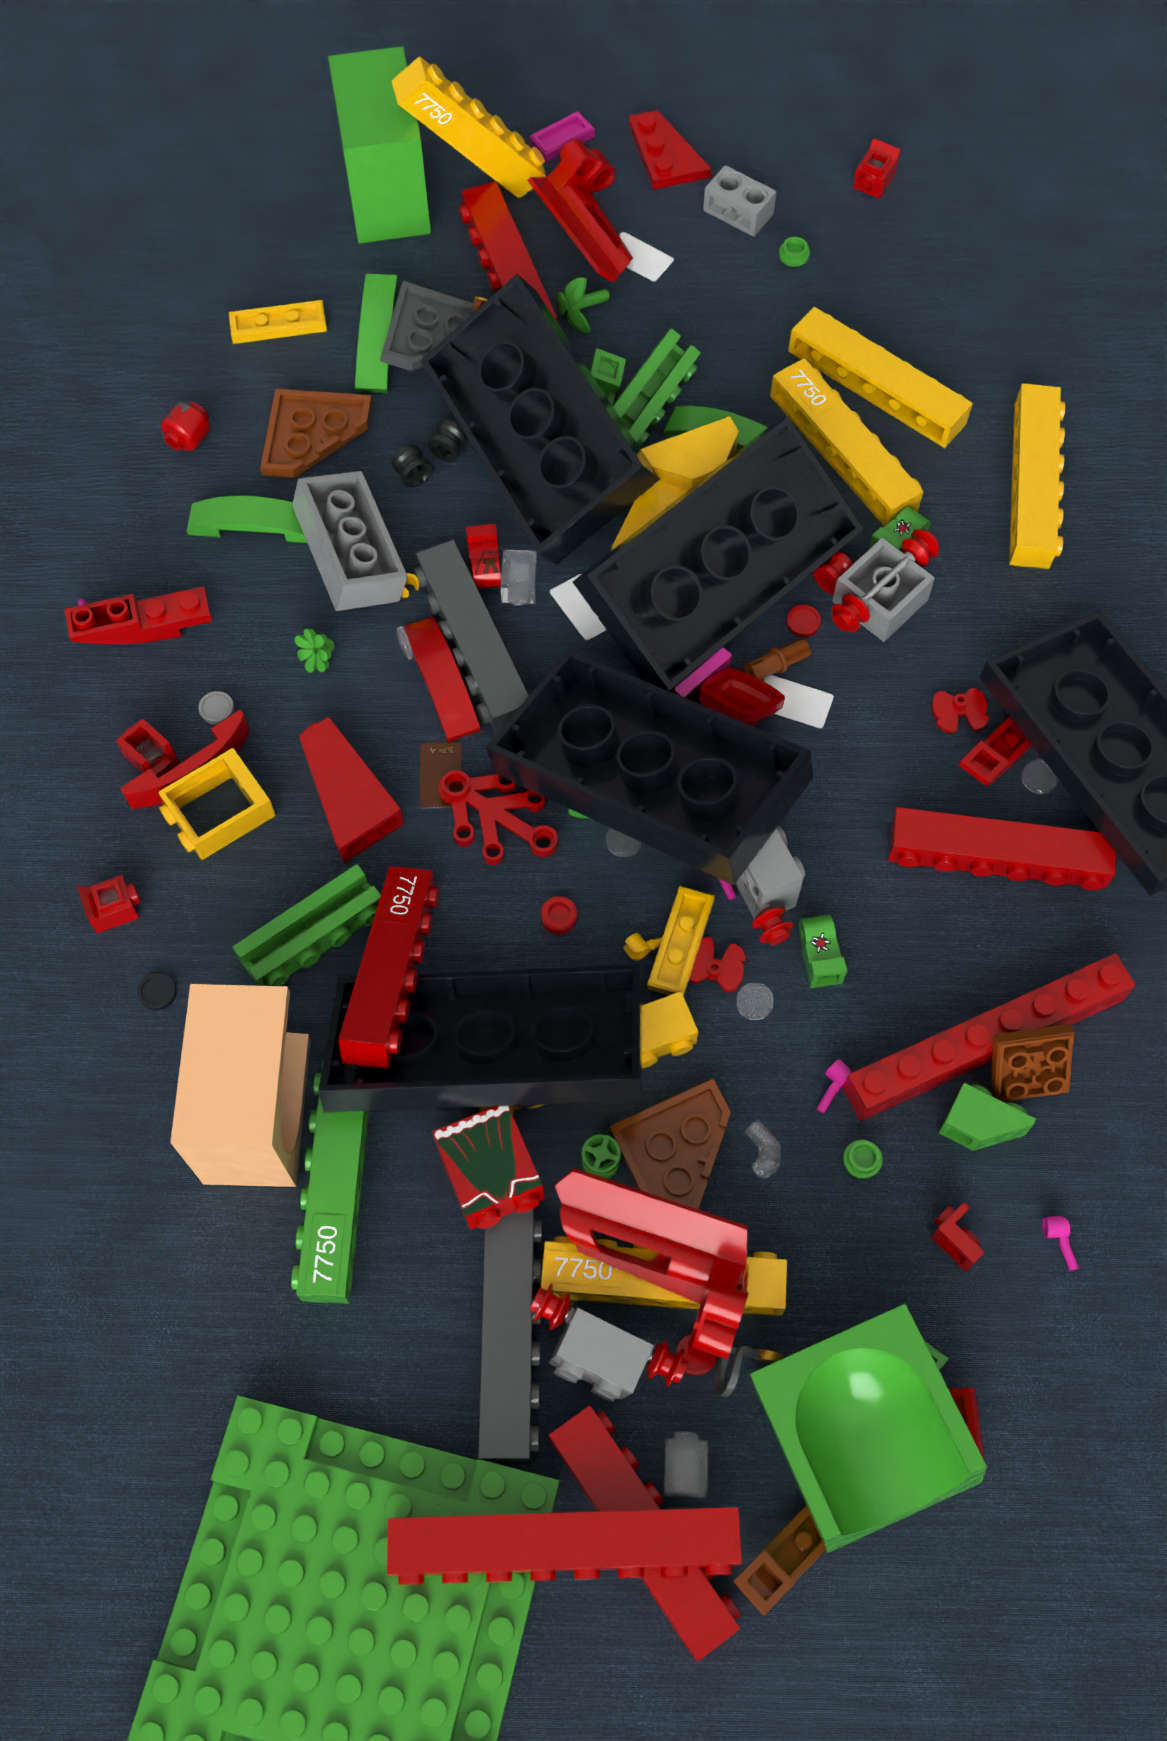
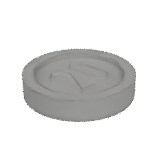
[198,691,235,725]

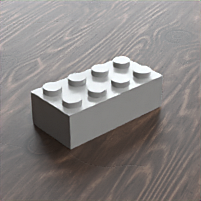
[292,471,407,611]

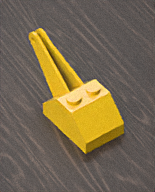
[611,416,739,551]

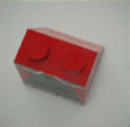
[432,1106,545,1230]

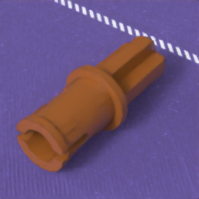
[744,639,811,680]

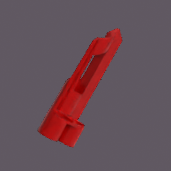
[527,139,633,283]
[555,1168,749,1360]

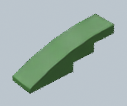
[355,274,398,393]

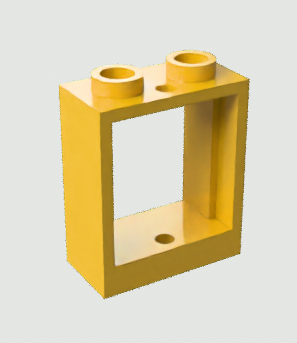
[158,748,276,861]

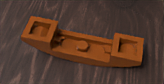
[733,1506,826,1616]

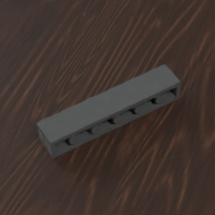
[413,539,529,735]
[479,1209,542,1463]

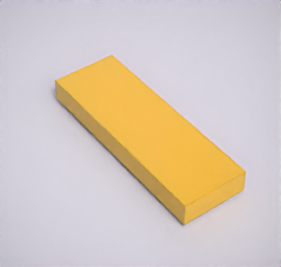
[229,300,327,344]
[647,886,715,997]

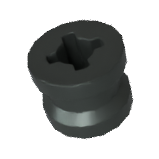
[428,420,468,462]
[391,445,433,488]

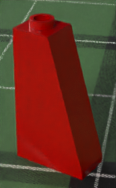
[299,717,404,863]

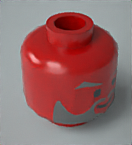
[161,401,210,451]

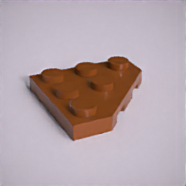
[260,389,373,478]
[609,1079,731,1209]

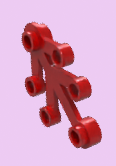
[438,770,558,866]

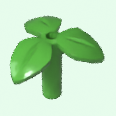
[556,277,610,334]

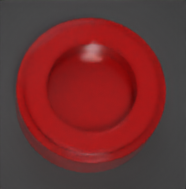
[541,896,577,935]

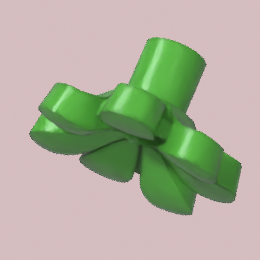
[295,629,335,673]

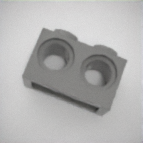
[703,165,777,237]

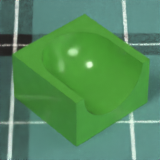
[328,46,431,244]
[750,1304,987,1553]

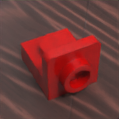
[931,1202,985,1272]

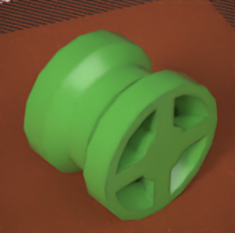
[582,1134,621,1179]

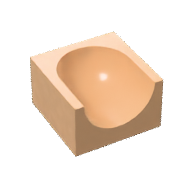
[170,984,311,1187]

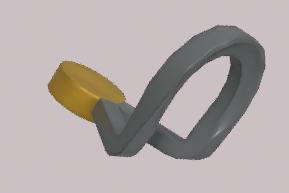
[714,1346,782,1398]

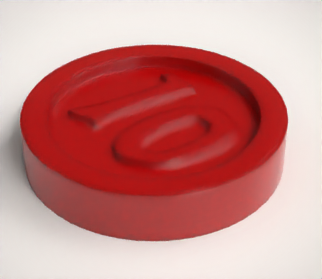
[786,605,821,637]
[676,1334,717,1376]

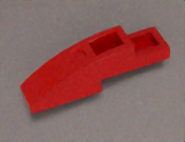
[64,586,213,645]

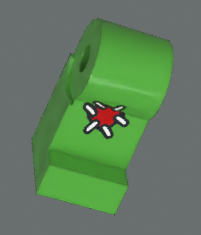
[869,506,931,553]
[799,914,848,988]

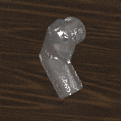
[745,1119,781,1179]

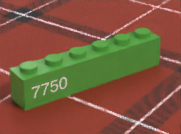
[291,1060,369,1304]

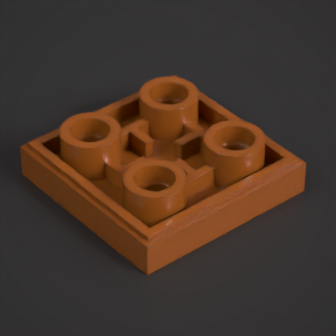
[990,1024,1074,1102]

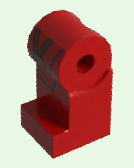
[466,524,502,589]

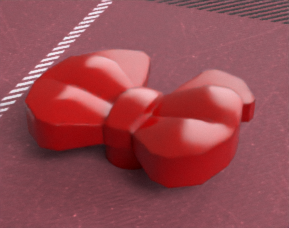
[931,688,989,734]
[689,937,747,993]

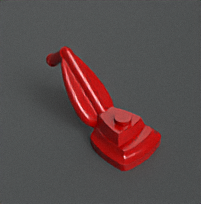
[699,668,785,727]

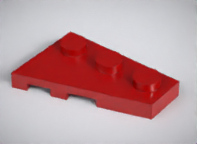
[629,110,711,190]

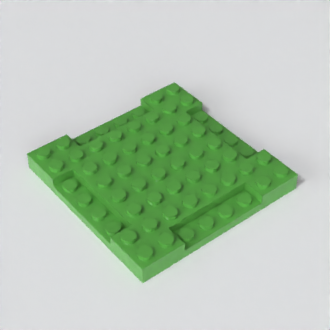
[127,1395,560,1741]

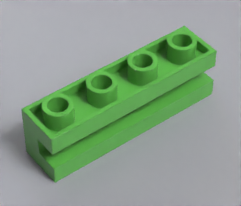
[612,328,701,447]
[232,864,381,986]

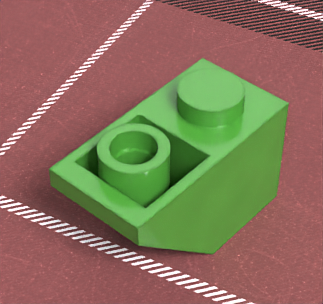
[938,1083,1036,1151]

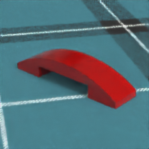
[401,616,481,742]
[120,710,250,809]
[959,716,1032,787]

